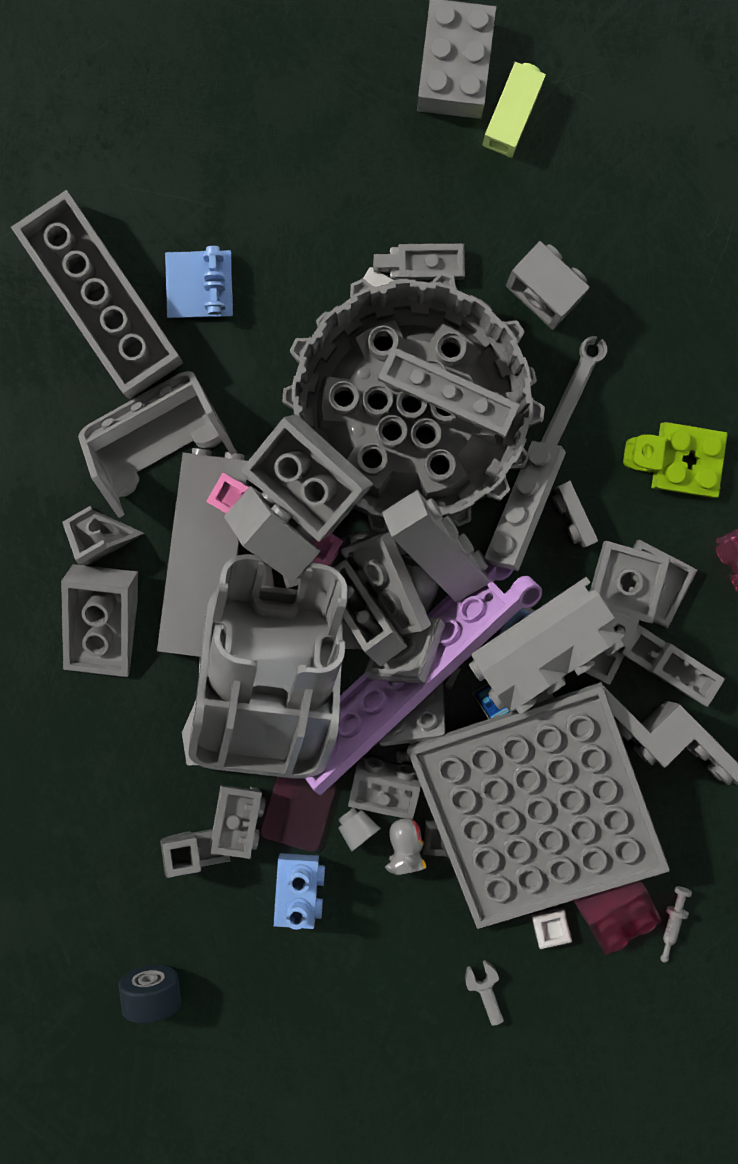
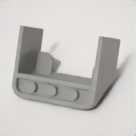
[78,371,237,518]

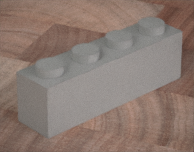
[382,490,491,603]

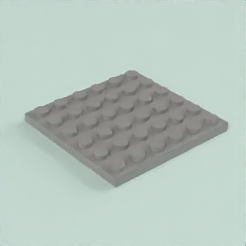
[407,682,669,929]

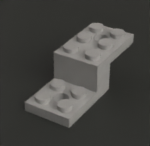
[586,681,738,785]

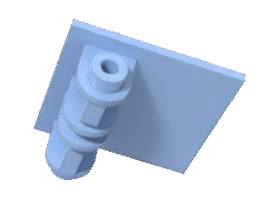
[165,246,233,318]

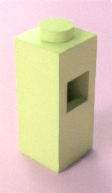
[482,62,546,158]

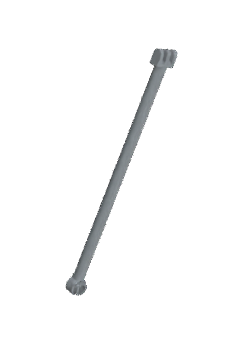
[445,336,607,690]

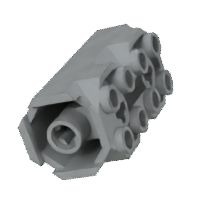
[469,577,626,714]

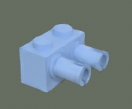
[274,853,325,930]

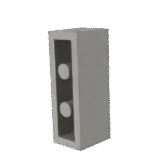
[334,559,407,666]

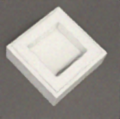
[531,907,572,949]

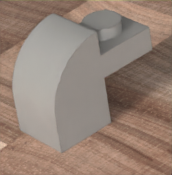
[160,829,231,878]

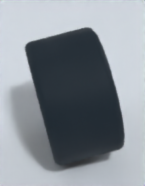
[118,965,181,1023]

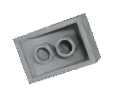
[61,564,138,677]

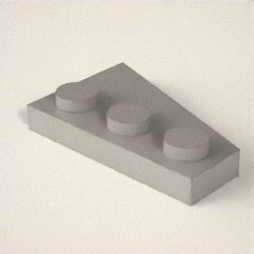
[340,532,431,635]

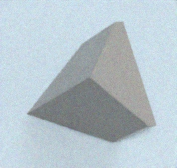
[62,506,145,566]

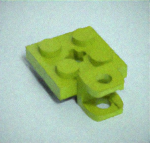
[623,422,727,498]

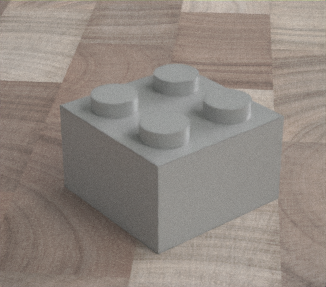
[506,241,590,330]
[224,486,320,582]

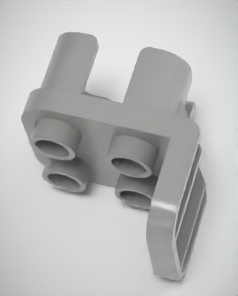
[188,554,347,778]

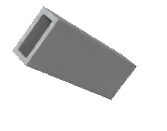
[157,448,249,657]

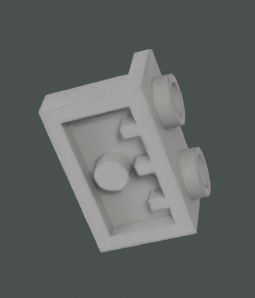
[348,757,421,820]
[209,785,265,859]

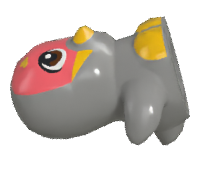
[385,818,426,875]

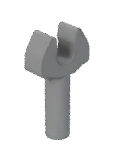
[465,960,504,1026]

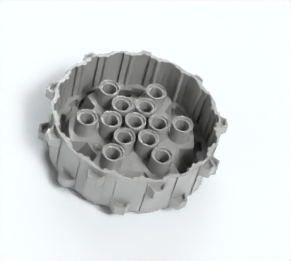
[282,272,545,533]

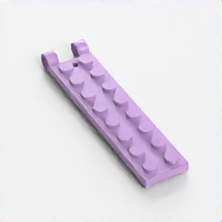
[305,564,542,795]

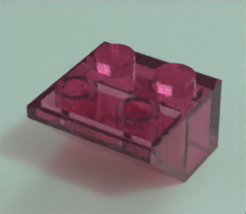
[573,880,662,955]

